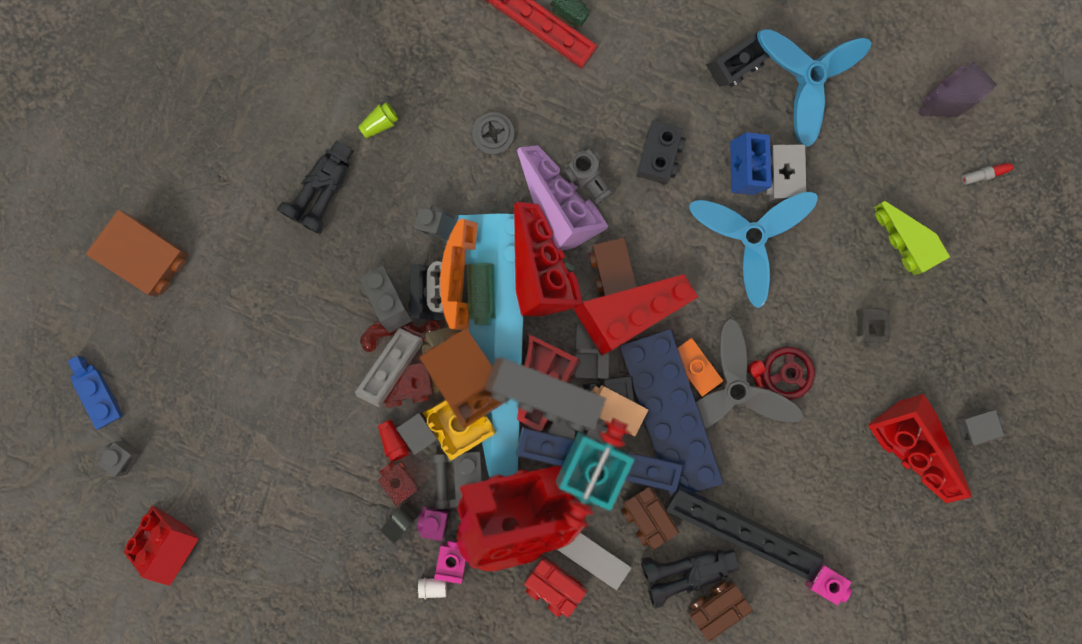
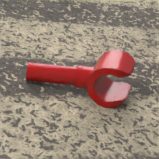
[747,360,767,388]

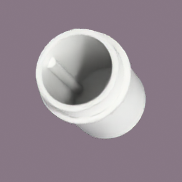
[418,577,447,599]

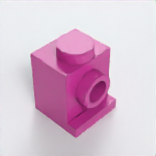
[434,540,466,584]
[805,564,852,606]

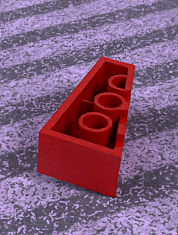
[574,274,698,356]

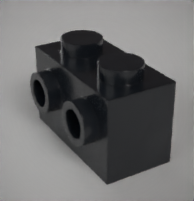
[706,32,770,87]
[636,120,686,185]

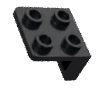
[409,264,474,321]

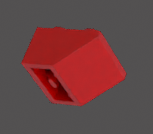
[124,506,198,586]

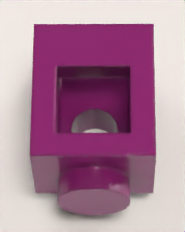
[417,506,450,541]

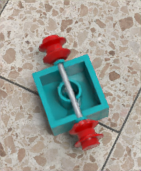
[555,418,634,529]

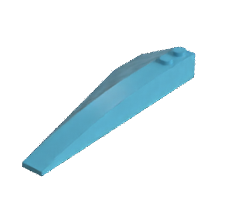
[447,214,524,478]

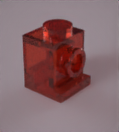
[377,462,421,506]

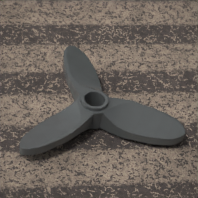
[696,318,803,428]

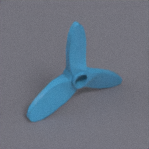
[757,29,871,147]
[689,192,818,308]

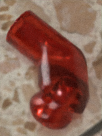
[401,320,440,343]
[360,324,397,352]

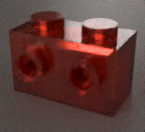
[383,363,434,408]

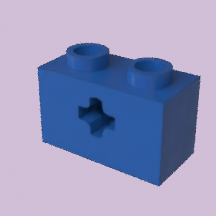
[730,132,771,195]

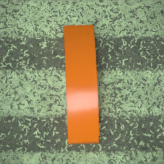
[440,219,478,331]

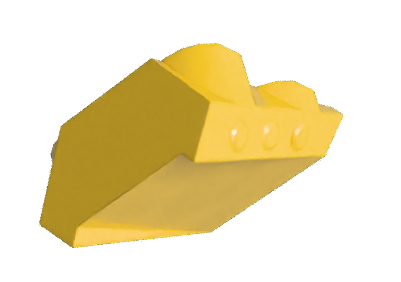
[423,399,497,461]

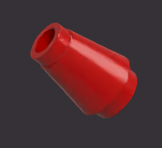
[378,420,411,462]

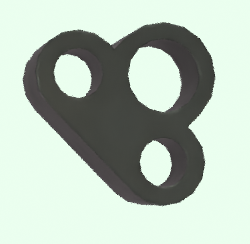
[380,501,420,543]

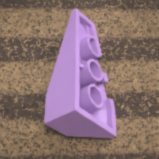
[517,146,609,251]

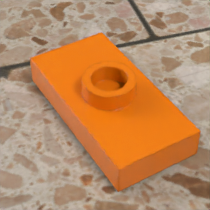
[678,338,723,397]

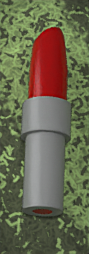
[962,163,1014,185]

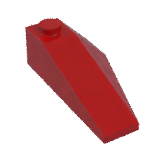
[514,202,582,316]
[868,393,972,503]

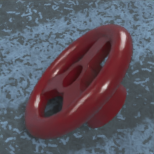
[762,347,815,400]

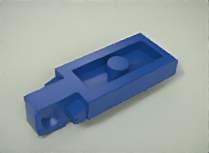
[68,356,123,430]

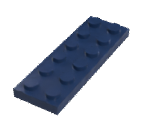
[620,329,724,497]

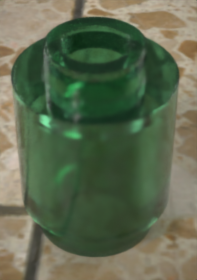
[550,0,591,29]

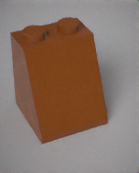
[86,210,188,297]
[419,328,510,429]

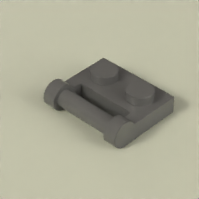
[432,451,482,509]

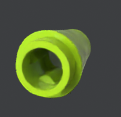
[358,102,399,139]

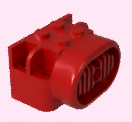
[457,466,585,571]

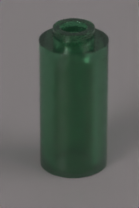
[467,263,496,325]

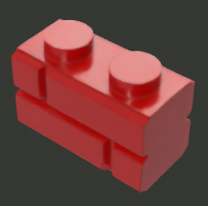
[524,555,587,618]

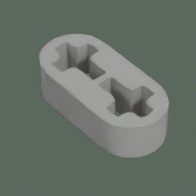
[427,261,444,313]

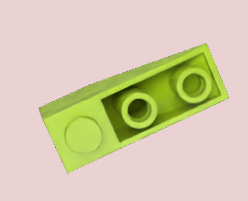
[874,201,950,275]

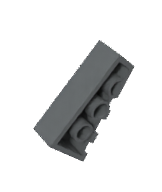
[485,357,606,433]

